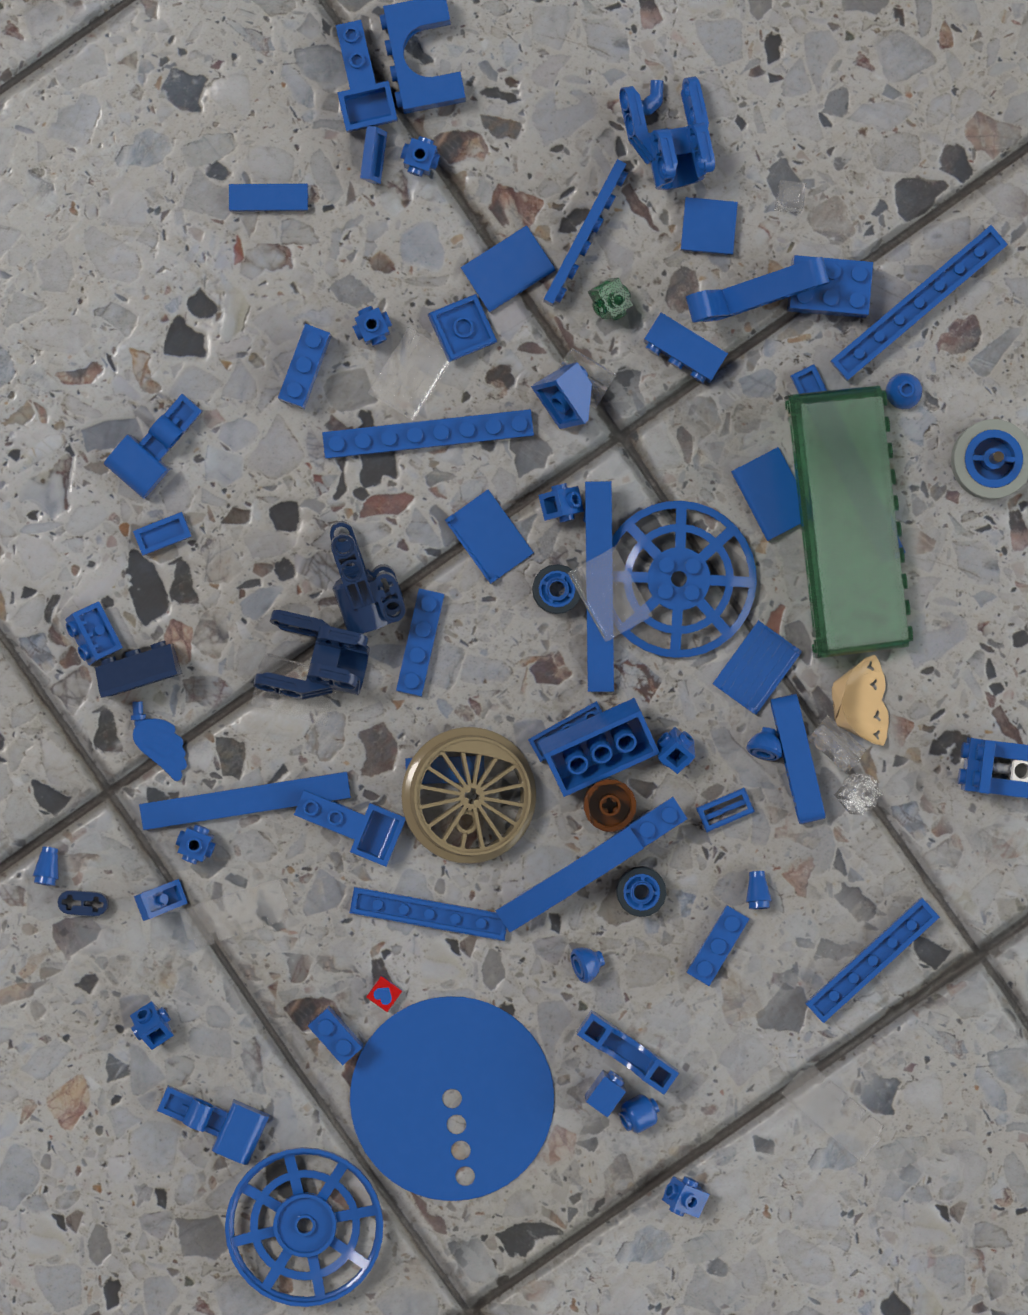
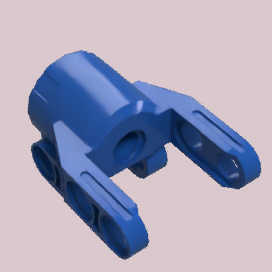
[619,76,715,190]

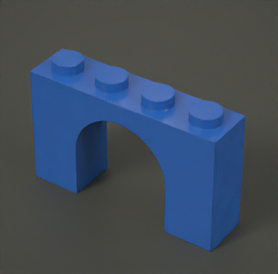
[380,0,466,114]

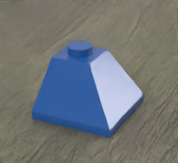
[531,362,592,429]

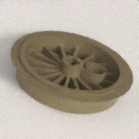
[401,727,536,864]

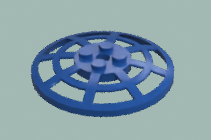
[612,501,757,658]
[225,1147,384,1307]

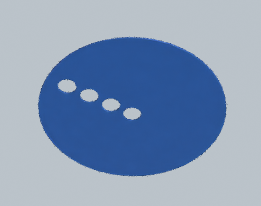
[350,996,554,1201]

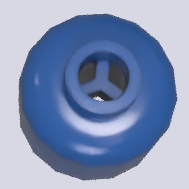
[619,1094,660,1134]

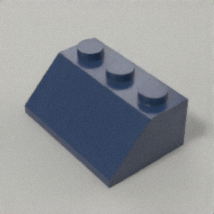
[95,641,183,698]

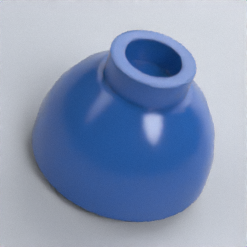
[886,373,922,409]
[746,727,783,761]
[571,947,605,983]

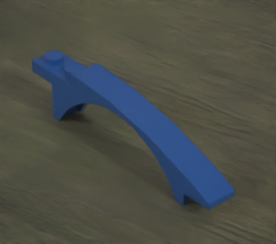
[495,796,687,932]

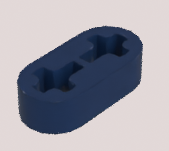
[57,890,109,916]

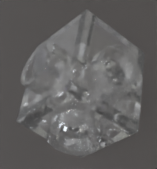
[834,773,883,815]

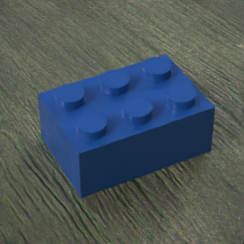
[787,255,873,318]

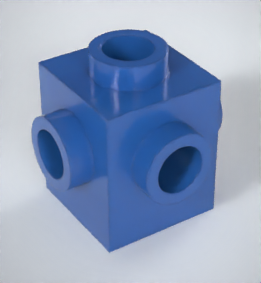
[400,136,440,177]
[352,306,392,346]
[538,483,584,523]
[657,727,696,774]
[176,824,216,864]
[130,1001,174,1050]
[662,1176,710,1218]

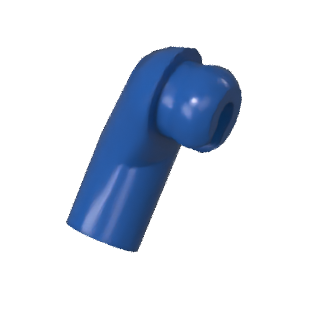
[641,80,663,115]

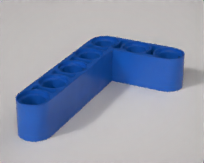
[685,257,830,323]

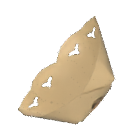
[832,655,889,746]

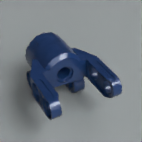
[330,521,405,634]
[253,610,370,700]

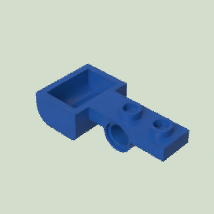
[335,20,398,133]
[104,394,203,499]
[294,790,406,867]
[157,1085,270,1165]

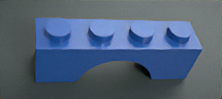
[576,1010,679,1095]

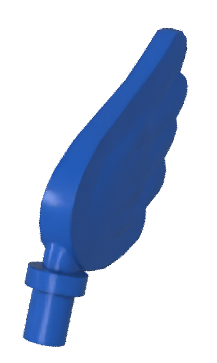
[131,701,187,781]

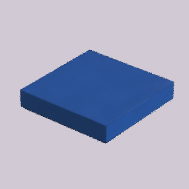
[680,197,738,255]
[428,294,497,362]

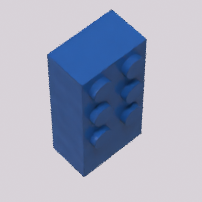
[539,698,660,797]

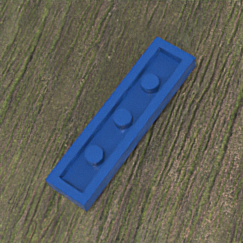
[396,588,445,696]

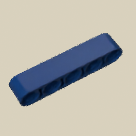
[770,693,826,825]

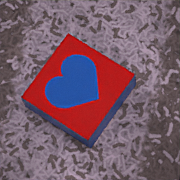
[366,975,403,1012]

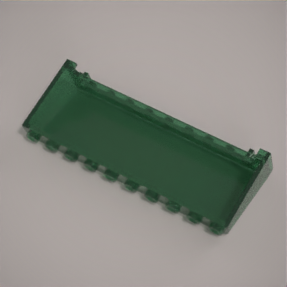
[784,385,913,659]

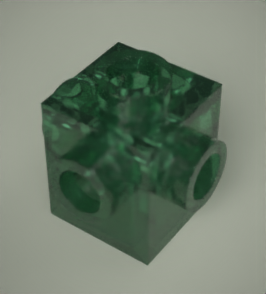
[588,278,633,321]

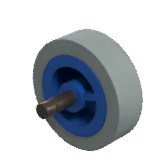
[951,419,1028,500]

